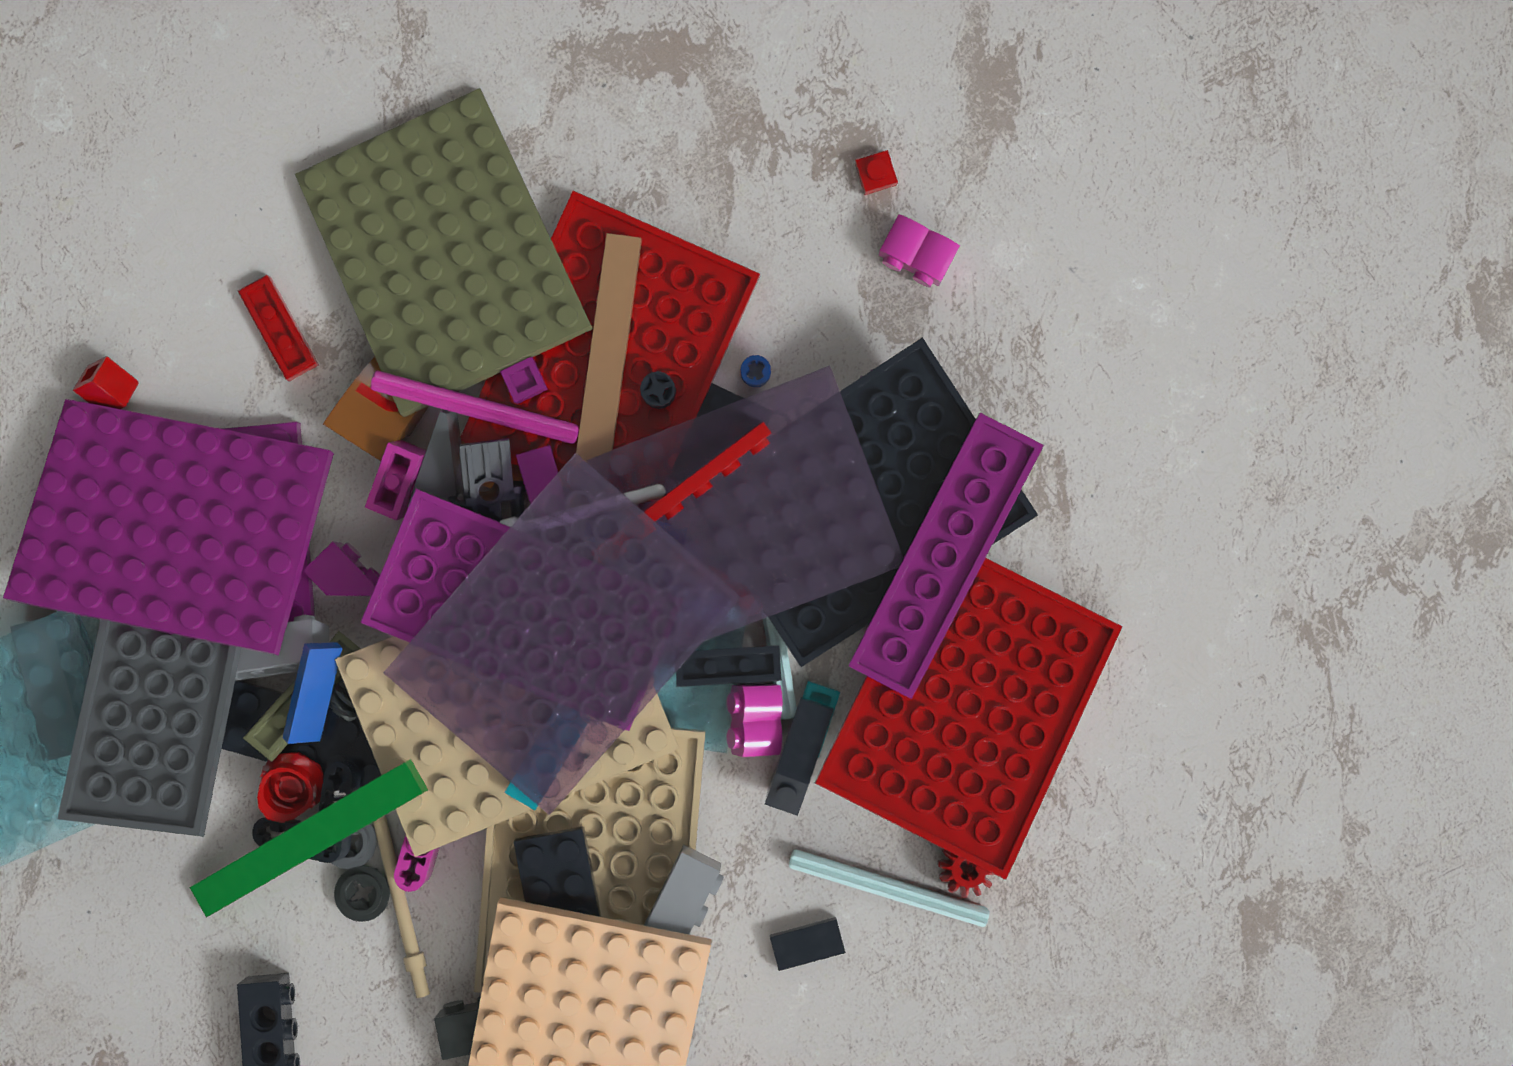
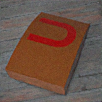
[323,356,429,462]

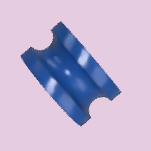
[740,355,771,388]

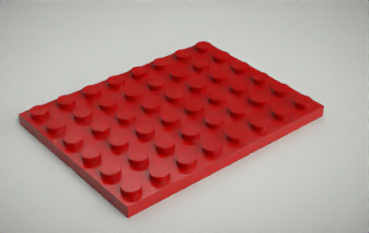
[460,191,760,518]
[814,558,1123,880]

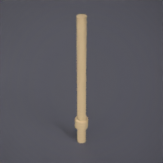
[373,815,430,998]

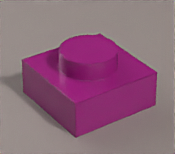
[500,356,548,404]

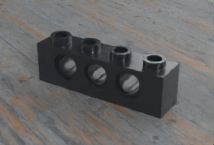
[237,973,300,1066]

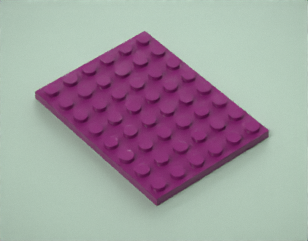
[3,399,334,656]

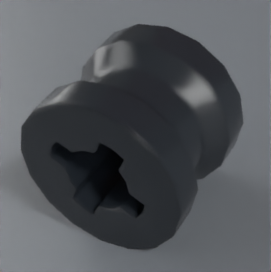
[640,371,676,409]

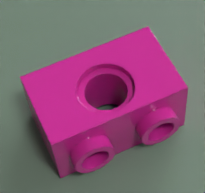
[365,440,427,521]

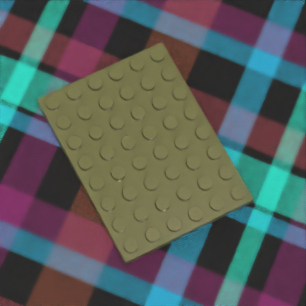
[295,88,593,417]

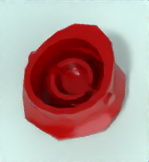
[257,752,324,823]

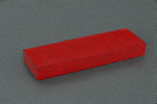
[238,275,319,382]

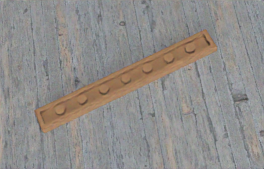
[569,233,642,508]

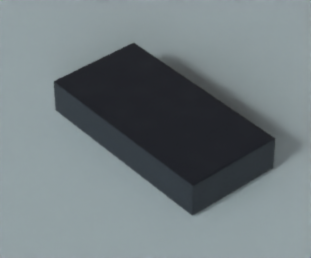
[770,917,846,971]

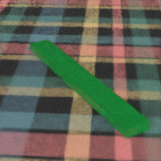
[189,759,428,918]

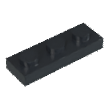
[674,645,782,687]

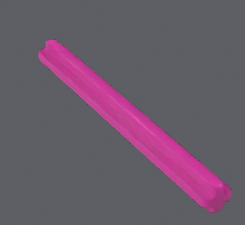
[370,371,579,444]

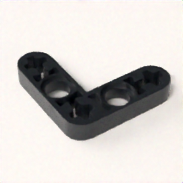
[252,760,361,863]

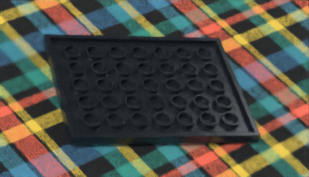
[690,337,1038,667]

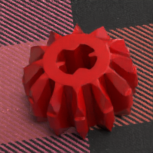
[937,849,994,898]

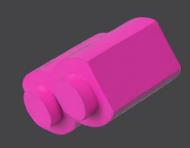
[879,214,960,288]
[726,683,783,757]

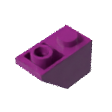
[302,541,380,596]

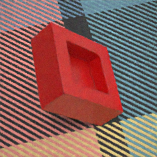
[855,150,898,195]

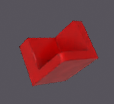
[72,356,139,409]

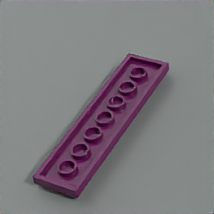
[848,413,1044,699]

